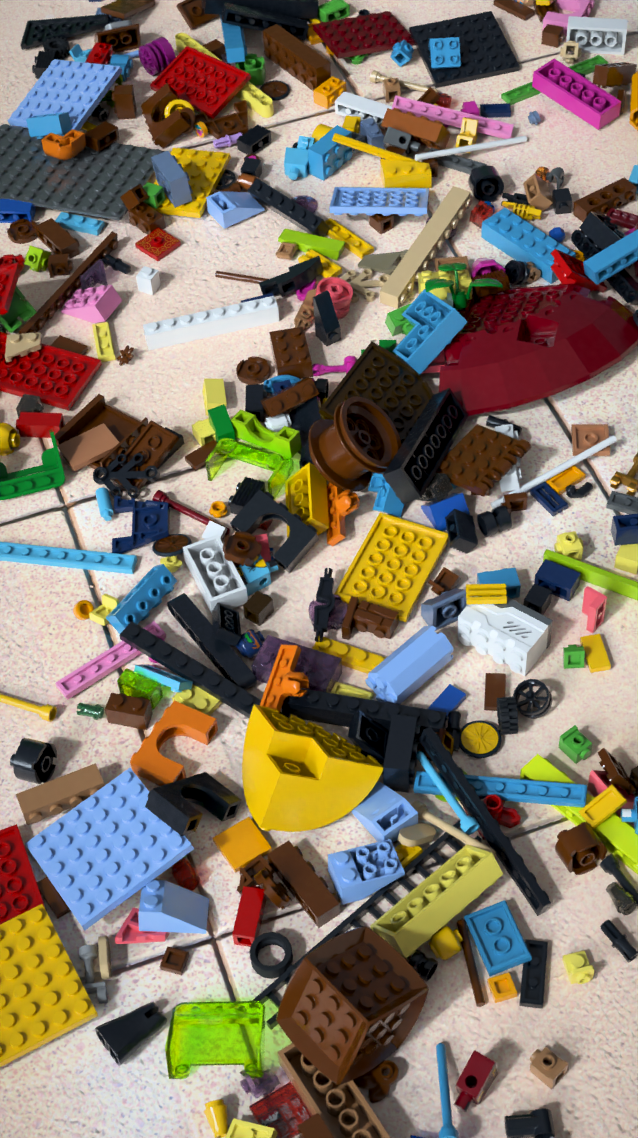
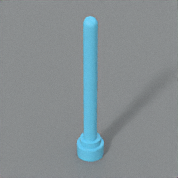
[416,751,480,835]

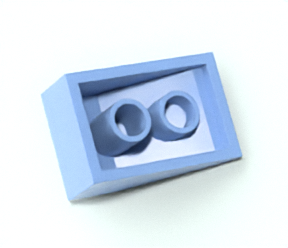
[139,880,209,934]

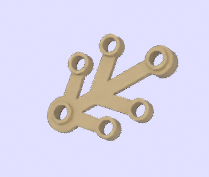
[340,269,390,303]

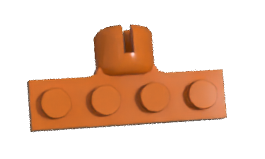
[326,483,360,546]
[260,645,309,713]

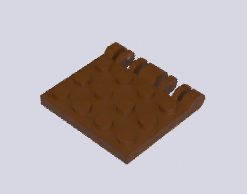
[434,424,531,497]

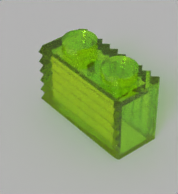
[117,668,163,710]

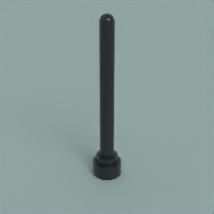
[600,854,638,906]

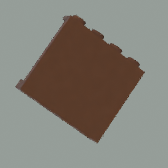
[54,394,149,469]

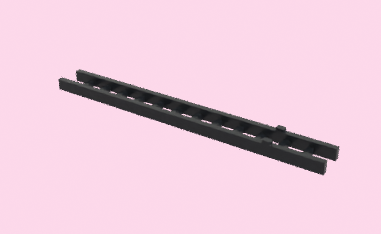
[249,820,482,1030]

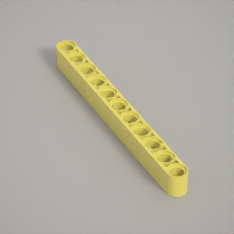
[175,33,274,118]

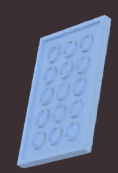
[330,187,429,216]

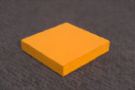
[213,817,272,873]

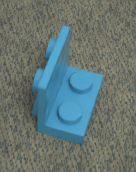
[428,37,461,69]

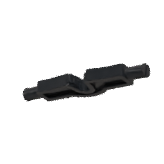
[313,568,335,642]

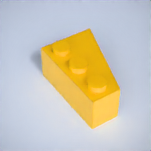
[380,159,432,188]

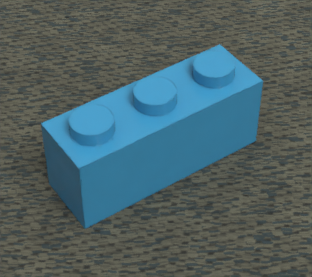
[26,112,72,139]

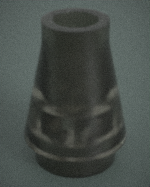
[606,882,637,915]

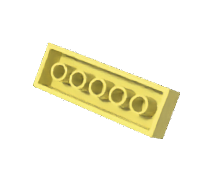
[370,845,503,958]

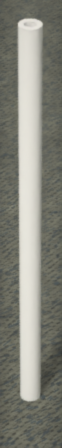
[415,136,527,161]
[491,435,617,509]

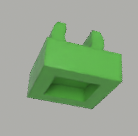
[563,644,585,669]

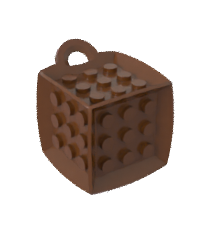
[276,926,429,1085]

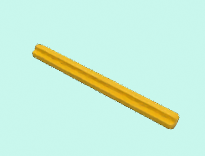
[332,133,422,163]

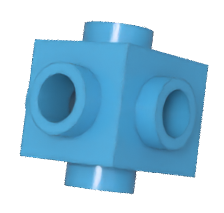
[390,40,414,67]

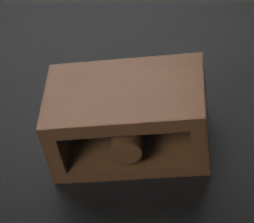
[523,173,553,212]

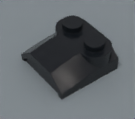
[348,710,389,764]

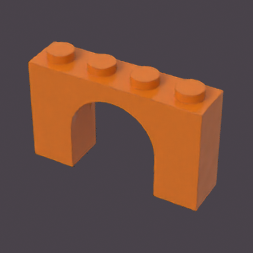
[130,700,218,786]

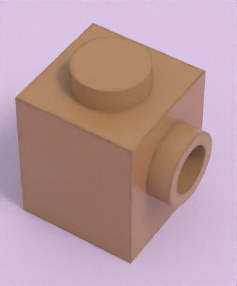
[383,78,401,103]

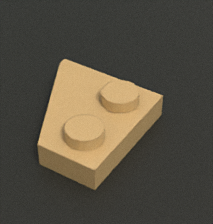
[5,332,42,362]

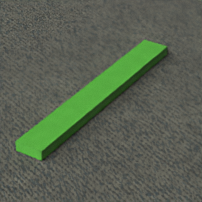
[501,55,608,105]

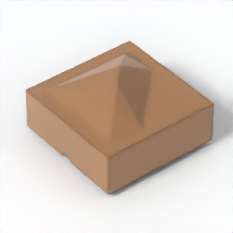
[276,242,298,260]

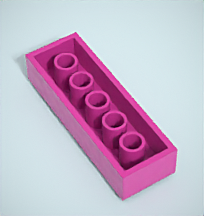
[532,59,621,130]

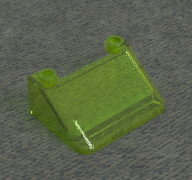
[165,1001,265,1079]

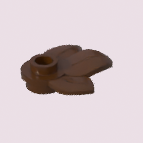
[353,1060,399,1103]

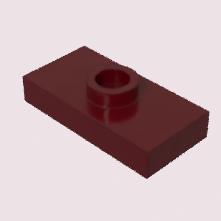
[606,208,638,229]

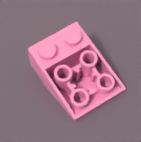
[61,285,122,323]

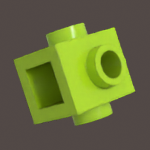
[24,245,52,272]

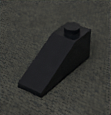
[313,290,341,346]

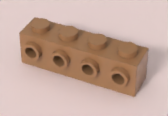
[16,763,105,825]

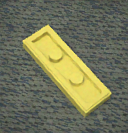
[92,322,116,362]

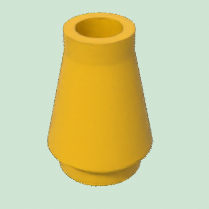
[204,1099,228,1138]

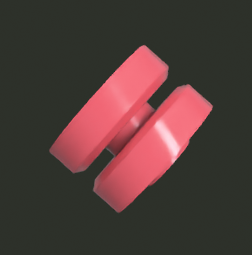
[313,277,353,319]

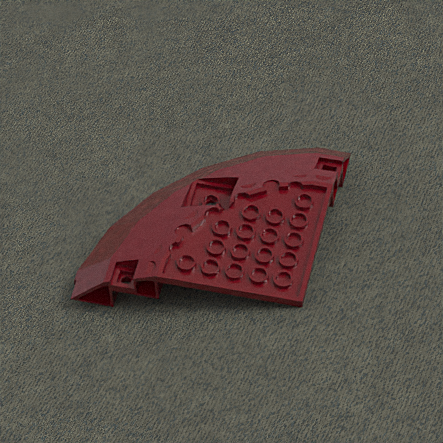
[439,284,638,416]

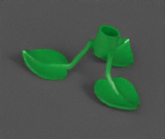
[425,262,503,309]

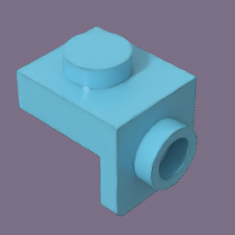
[69,44,93,63]

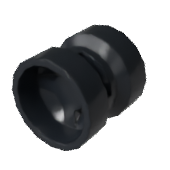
[408,950,438,982]

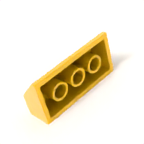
[285,462,329,537]

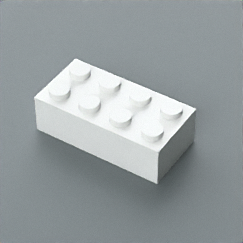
[566,16,628,55]
[183,534,248,614]

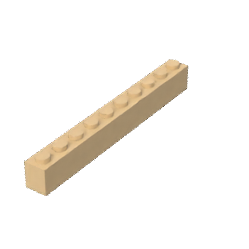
[380,186,472,309]

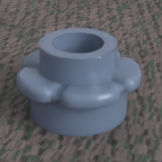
[528,111,541,125]

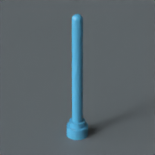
[436,1043,459,1138]

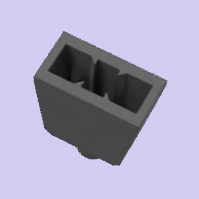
[383,127,421,154]

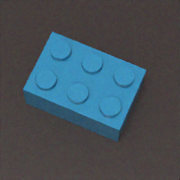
[308,125,353,181]

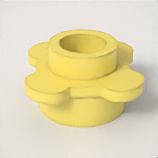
[160,555,182,573]

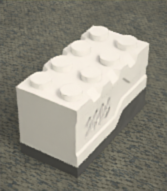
[457,596,553,676]

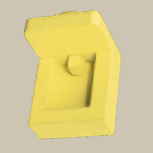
[89,594,119,626]

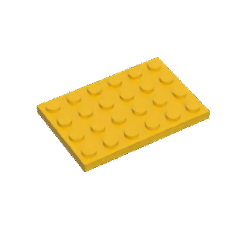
[152,148,231,218]
[334,512,449,622]

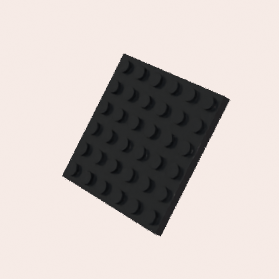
[409,11,520,88]

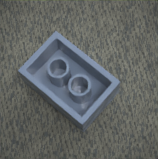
[151,151,193,207]

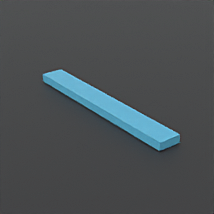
[0,542,137,574]

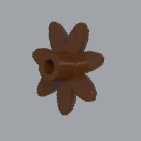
[117,345,134,366]

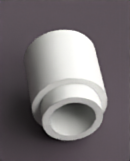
[264,413,291,432]

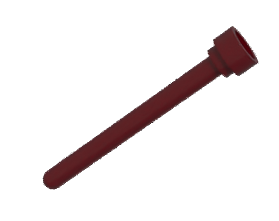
[153,490,230,535]

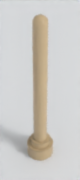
[370,70,438,94]
[412,800,495,856]

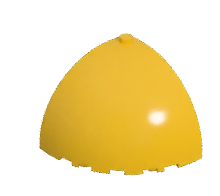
[242,704,384,832]

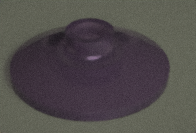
[291,195,318,213]

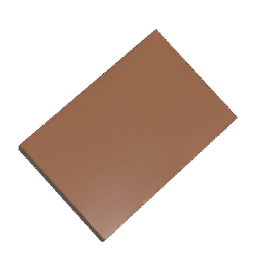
[57,423,119,471]

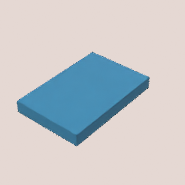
[464,900,532,977]

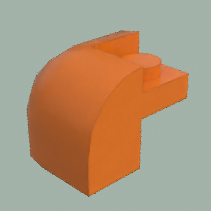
[42,129,86,160]

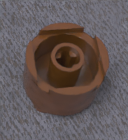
[555,822,607,875]

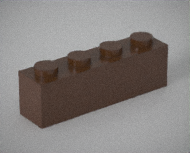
[592,62,637,88]
[267,841,341,928]

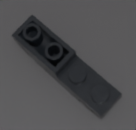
[259,256,324,297]

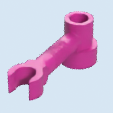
[312,356,357,376]

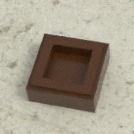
[160,946,189,975]

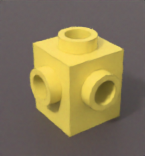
[554,531,583,561]

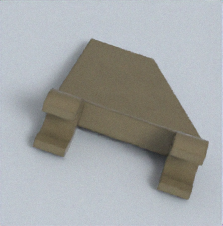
[358,249,408,276]

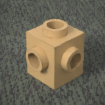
[560,41,581,64]

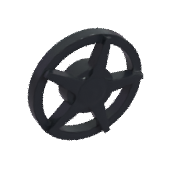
[215,169,236,190]

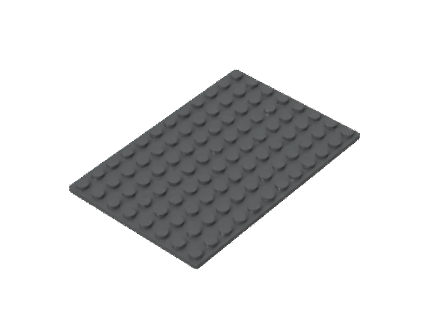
[0,124,165,220]

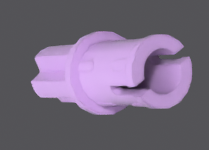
[213,132,242,149]

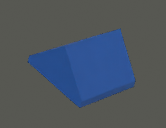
[421,493,470,532]

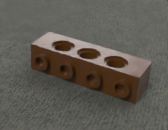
[573,177,637,222]

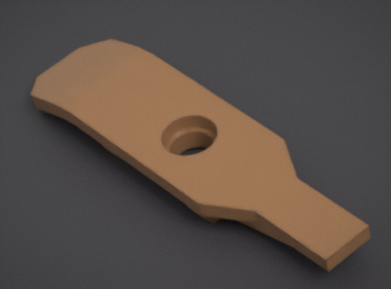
[294,289,316,330]

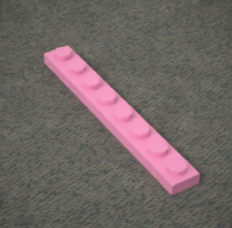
[392,95,514,139]

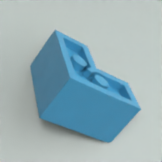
[368,473,404,517]

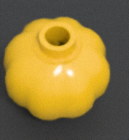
[0,423,20,456]

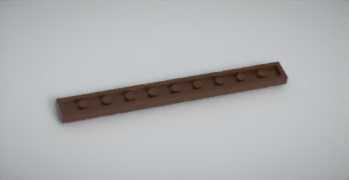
[19,231,118,334]

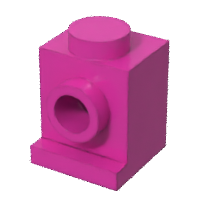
[461,101,479,116]

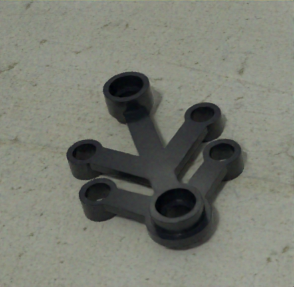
[93,453,160,499]

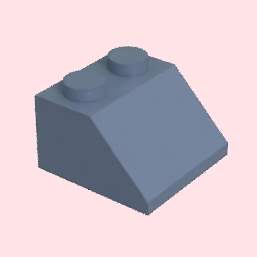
[421,588,466,631]

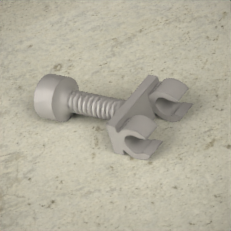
[79,945,108,1004]

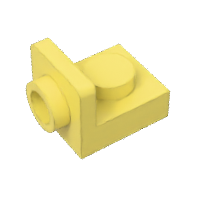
[562,950,594,984]

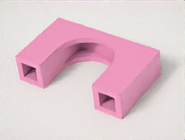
[543,0,595,36]

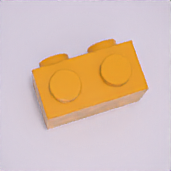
[313,76,347,109]

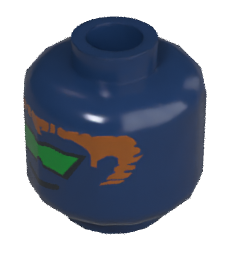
[236,629,266,658]

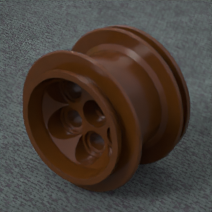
[308,396,401,492]

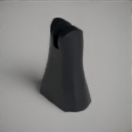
[95,1001,168,1066]

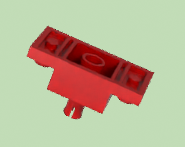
[551,249,608,293]

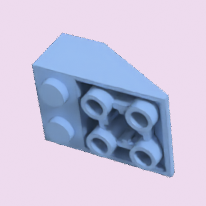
[206,191,265,229]
[351,781,418,844]
[328,839,405,905]

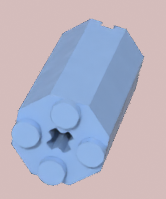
[365,626,454,704]

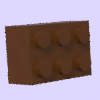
[269,327,313,379]

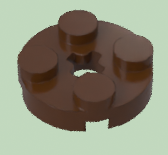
[222,531,262,566]
[254,867,292,910]

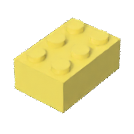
[418,270,472,301]

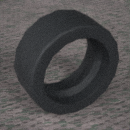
[249,932,293,979]

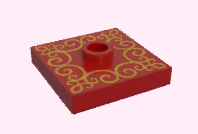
[135,228,181,261]

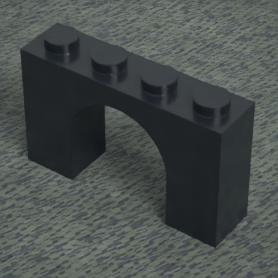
[230,489,319,573]
[145,772,242,836]

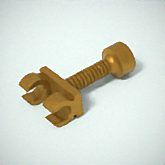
[609,453,638,496]

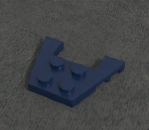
[112,496,170,554]

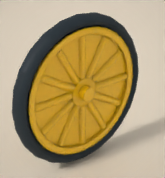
[459,721,502,758]

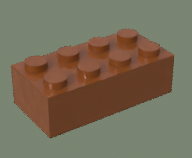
[381,108,451,150]

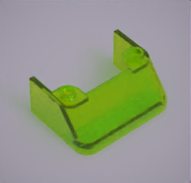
[205,438,294,498]

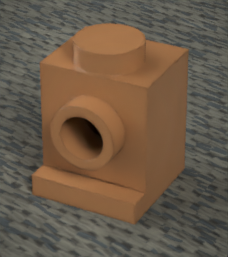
[530,1047,568,1090]

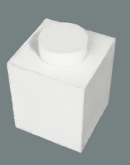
[136,266,161,295]

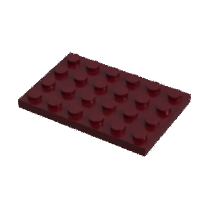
[313,11,415,59]

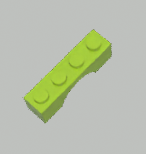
[231,409,302,458]

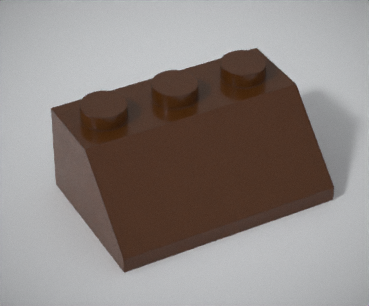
[94,24,141,53]

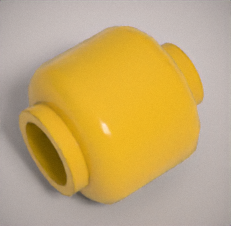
[428,926,463,960]

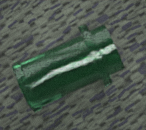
[77,702,104,720]

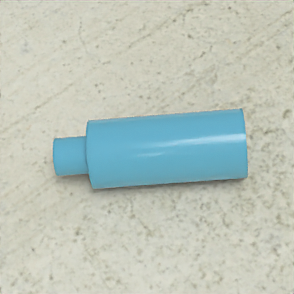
[95,488,113,521]

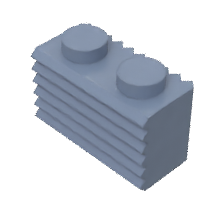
[360,118,385,149]

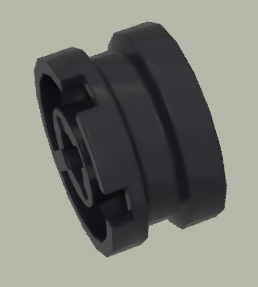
[505,260,530,285]

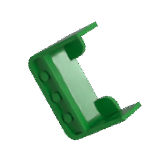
[0,429,65,500]

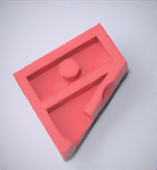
[115,907,170,944]

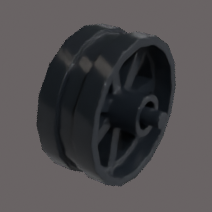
[513,679,553,719]

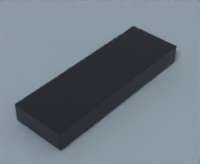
[519,939,548,1009]

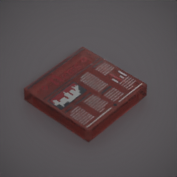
[249,1082,312,1138]

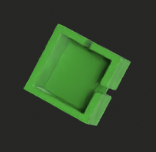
[0,286,37,333]

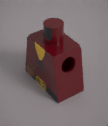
[453,1050,498,1112]

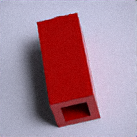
[16,412,65,438]
[232,886,267,947]

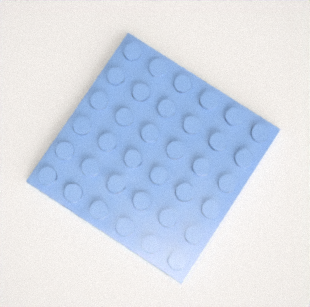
[8,59,122,133]
[25,768,194,930]

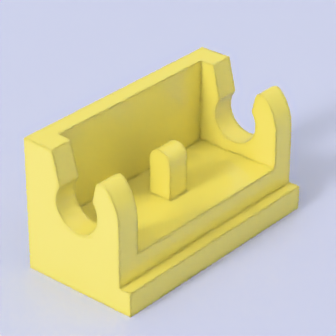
[202,378,227,416]

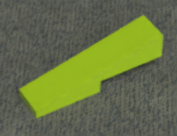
[278,229,345,261]

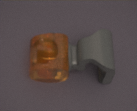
[535,167,564,189]

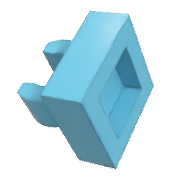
[297,136,315,150]

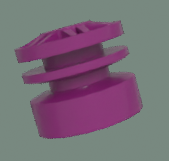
[138,37,176,75]

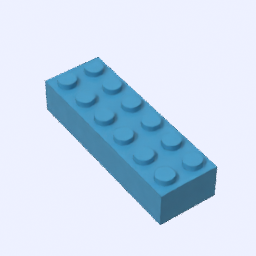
[481,208,576,284]

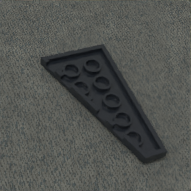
[21,14,110,50]

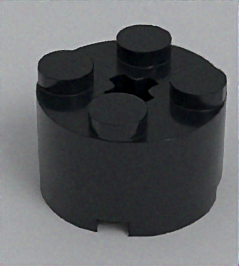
[468,165,504,203]
[10,738,57,784]

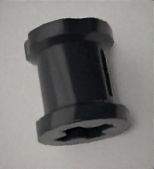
[91,104,109,122]

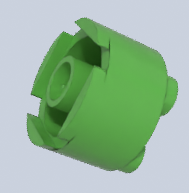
[235,54,266,86]

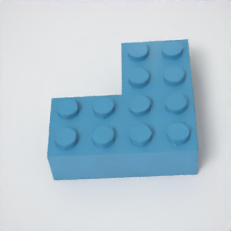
[393,289,467,374]

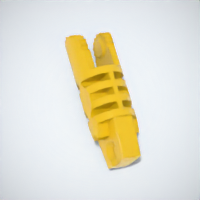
[502,201,542,221]

